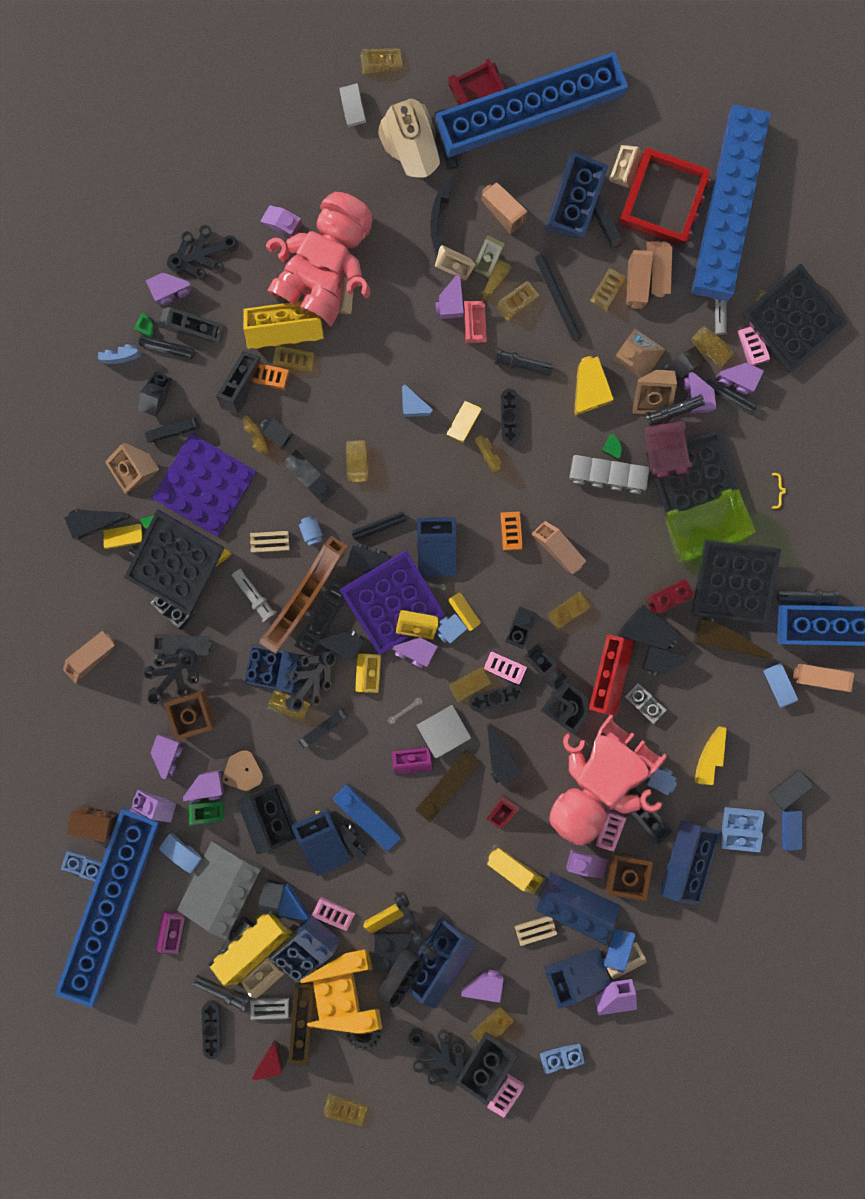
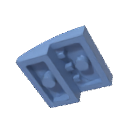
[721,807,764,852]

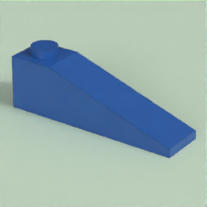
[332,783,401,851]

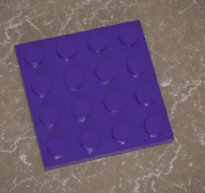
[152,433,257,537]
[340,550,445,655]

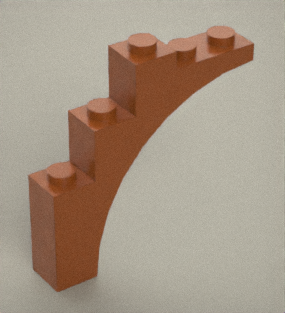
[259,536,348,654]

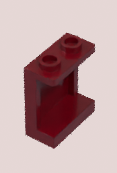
[448,58,507,106]
[644,579,694,614]

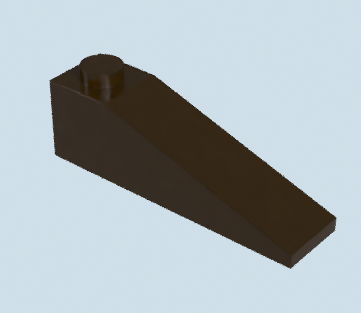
[693,617,773,659]
[415,750,480,823]
[288,983,314,1067]

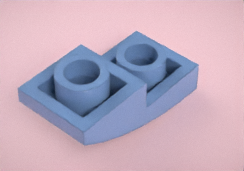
[98,345,141,364]
[763,663,798,708]
[159,834,203,873]
[61,850,102,881]
[540,1044,585,1074]

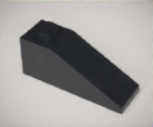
[159,307,224,343]
[216,351,260,414]
[283,449,336,504]
[64,509,130,540]
[487,723,521,786]
[627,788,672,844]

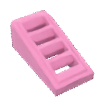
[738,327,770,366]
[484,651,527,684]
[596,808,627,852]
[312,896,355,931]
[487,1074,524,1117]

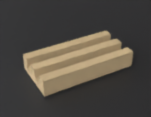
[250,531,290,553]
[515,916,557,946]

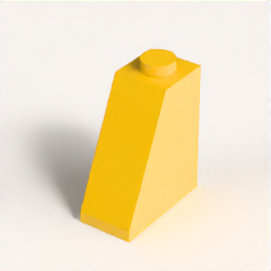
[574,356,614,415]
[487,848,545,894]

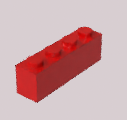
[589,634,634,716]

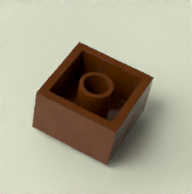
[164,689,217,740]
[66,805,118,842]
[605,852,653,901]

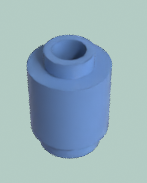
[299,516,323,546]

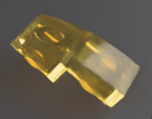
[691,326,734,367]
[242,415,269,455]
[346,440,368,482]
[546,591,591,630]
[471,1007,513,1042]

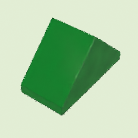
[189,801,224,825]

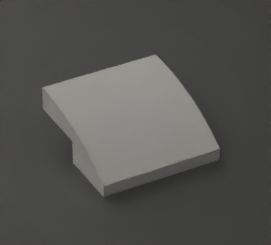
[416,705,471,758]

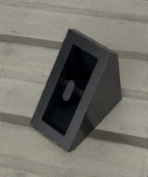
[664,346,706,382]

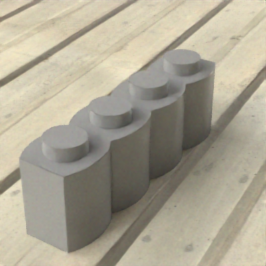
[569,455,650,494]

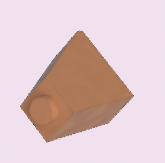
[481,182,527,235]
[647,241,672,297]
[626,250,653,309]
[532,521,586,574]
[63,631,115,684]
[793,664,854,692]

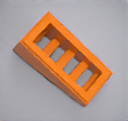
[253,364,290,390]
[501,512,522,551]

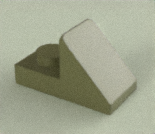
[473,235,505,278]

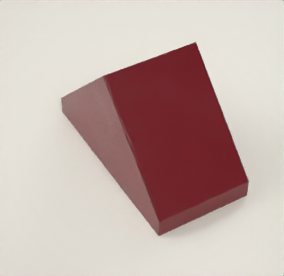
[486,795,519,830]
[251,1040,284,1081]

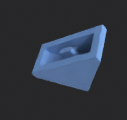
[402,384,433,417]

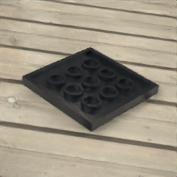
[741,264,847,373]
[646,430,743,526]
[124,510,225,615]
[691,539,781,624]

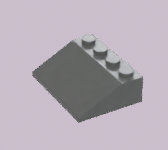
[177,841,263,940]

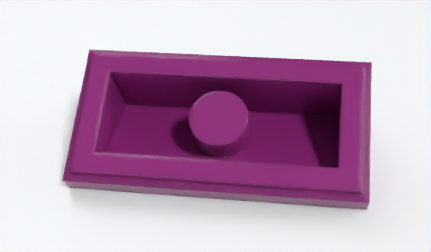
[392,747,432,775]
[156,912,185,954]

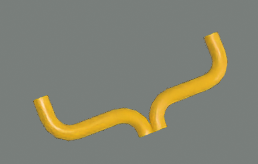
[772,473,786,509]

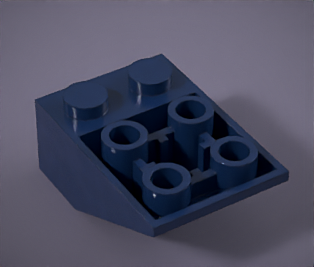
[417,517,456,577]
[244,645,310,693]
[291,808,352,876]
[270,915,340,983]
[544,948,611,1009]

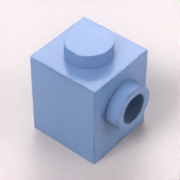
[437,614,468,643]
[644,767,677,795]

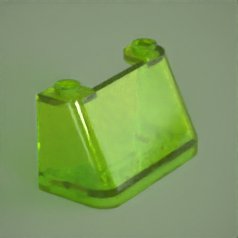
[665,488,756,564]

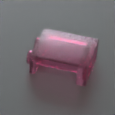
[643,421,692,478]

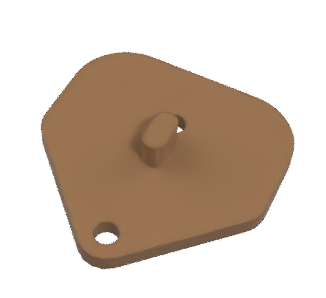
[222,750,263,791]

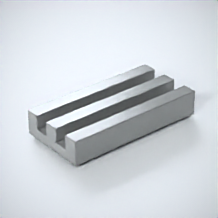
[250,998,290,1020]

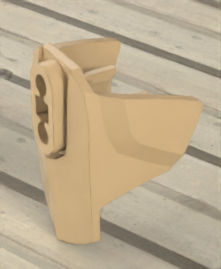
[378,99,440,178]

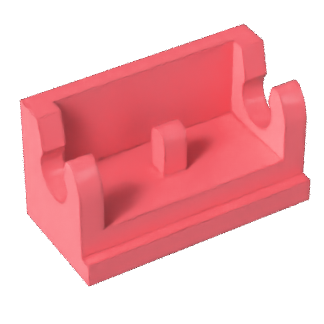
[464,301,487,343]

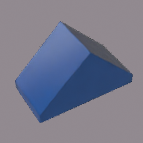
[278,883,309,921]

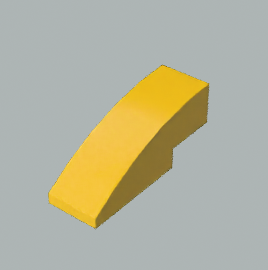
[694,726,726,785]

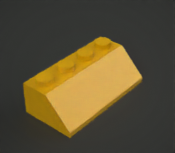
[244,301,324,349]
[210,914,293,985]

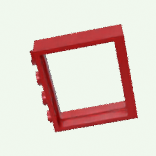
[618,147,712,246]

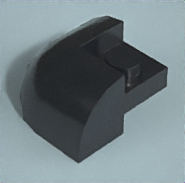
[541,681,589,735]

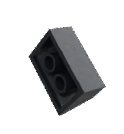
[236,784,296,855]
[455,1032,521,1106]

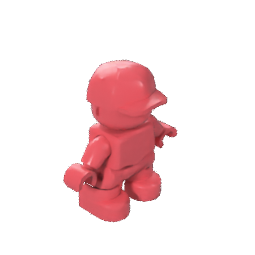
[266,192,372,327]
[550,714,667,846]

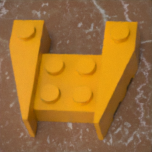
[301,949,382,1033]

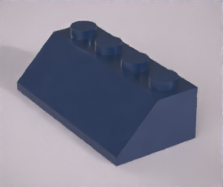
[544,151,609,238]
[660,820,721,905]
[534,871,620,944]
[408,917,477,1009]

